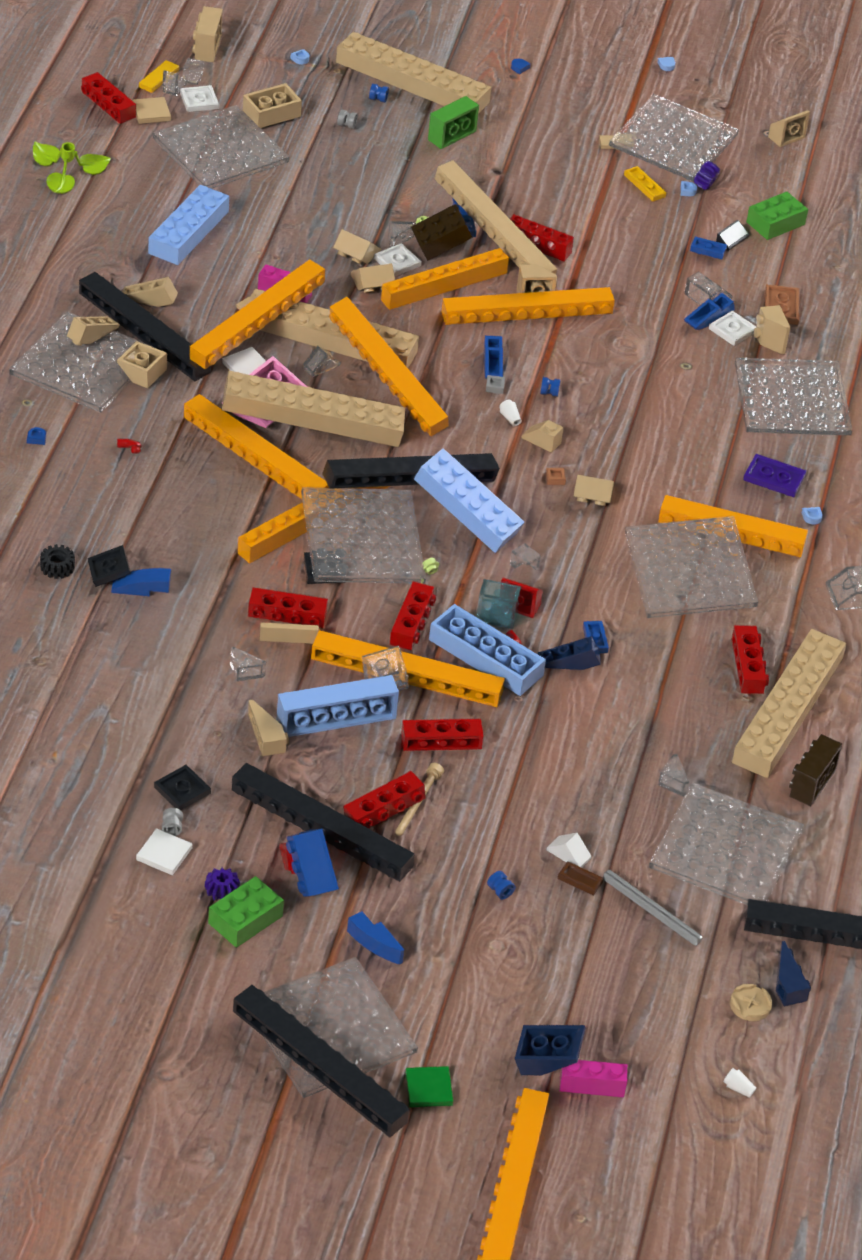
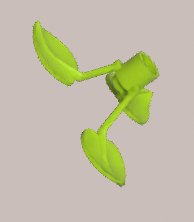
[33,141,111,194]

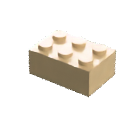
[192,6,223,62]
[243,83,302,129]

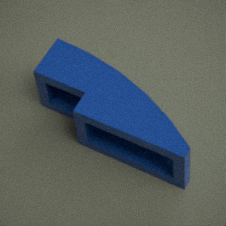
[684,293,735,330]
[484,335,503,379]
[111,568,171,596]
[347,911,404,965]

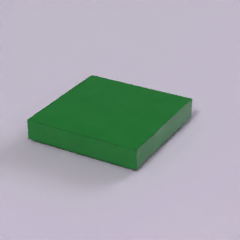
[405,1066,453,1107]

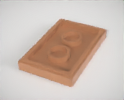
[765,284,800,325]

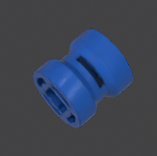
[369,83,389,103]
[540,377,560,397]
[487,871,516,900]

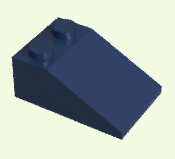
[515,1025,586,1076]

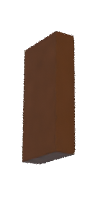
[557,861,604,896]

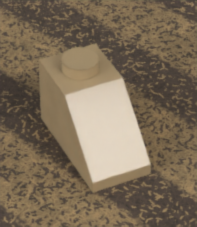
[522,420,563,453]

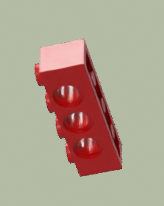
[81,72,136,124]
[510,214,574,262]
[390,581,436,651]
[248,587,328,628]
[731,625,769,694]
[401,719,484,751]
[343,771,426,828]

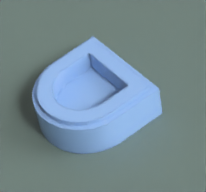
[290,49,310,65]
[657,57,676,71]
[680,181,697,196]
[801,507,822,525]

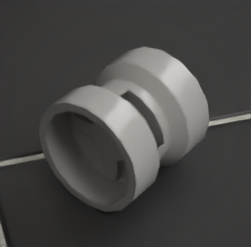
[337,109,358,129]
[162,808,183,836]

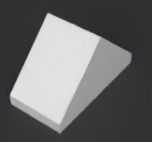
[547,833,591,868]

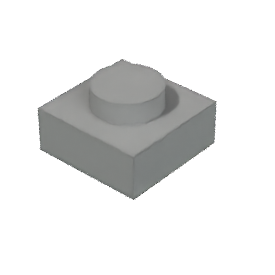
[486,375,505,394]

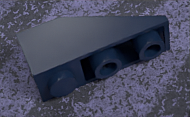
[538,636,601,670]
[776,941,811,1007]

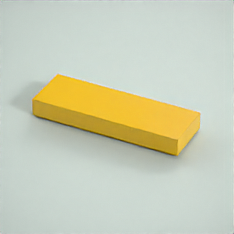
[139,60,179,93]
[624,166,667,202]

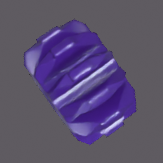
[694,161,720,190]
[204,867,240,900]

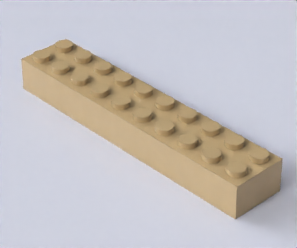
[336,32,491,114]
[245,289,419,368]
[222,371,405,447]
[732,629,846,778]

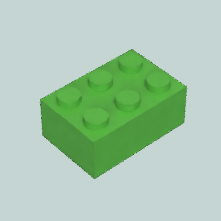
[428,96,479,149]
[746,192,808,240]
[208,876,284,948]

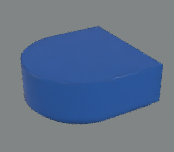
[511,58,530,74]
[27,427,46,445]

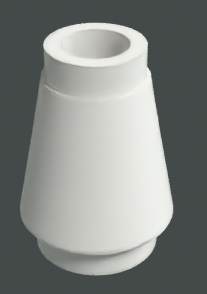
[499,400,522,426]
[723,1068,757,1098]

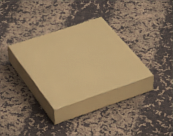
[132,97,171,124]

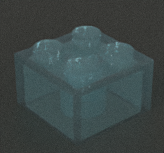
[476,579,521,629]

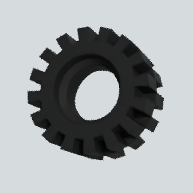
[40,544,75,579]

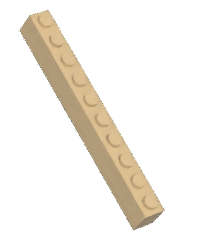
[435,160,557,274]

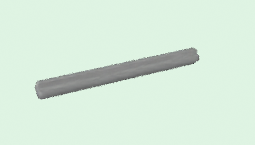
[603,870,702,946]

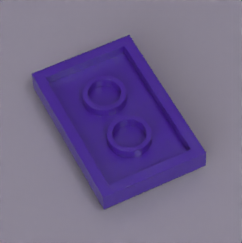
[743,454,807,497]

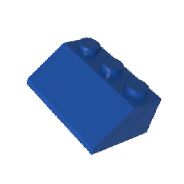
[286,829,339,897]

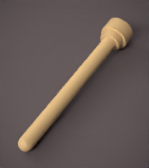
[395,763,444,836]

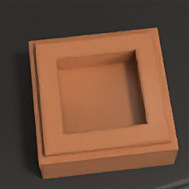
[546,468,566,485]

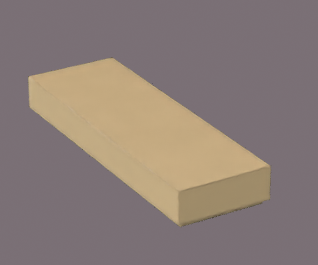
[260,622,319,644]

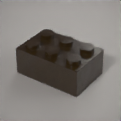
[411,204,473,261]
[789,734,842,807]

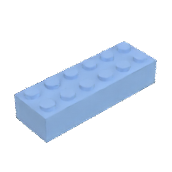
[148,185,229,265]
[414,448,524,553]
[429,604,546,696]
[276,675,399,737]

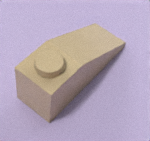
[122,277,178,307]
[67,316,120,346]
[248,700,289,756]

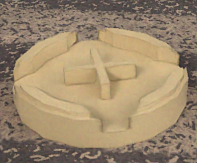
[730,984,772,1021]

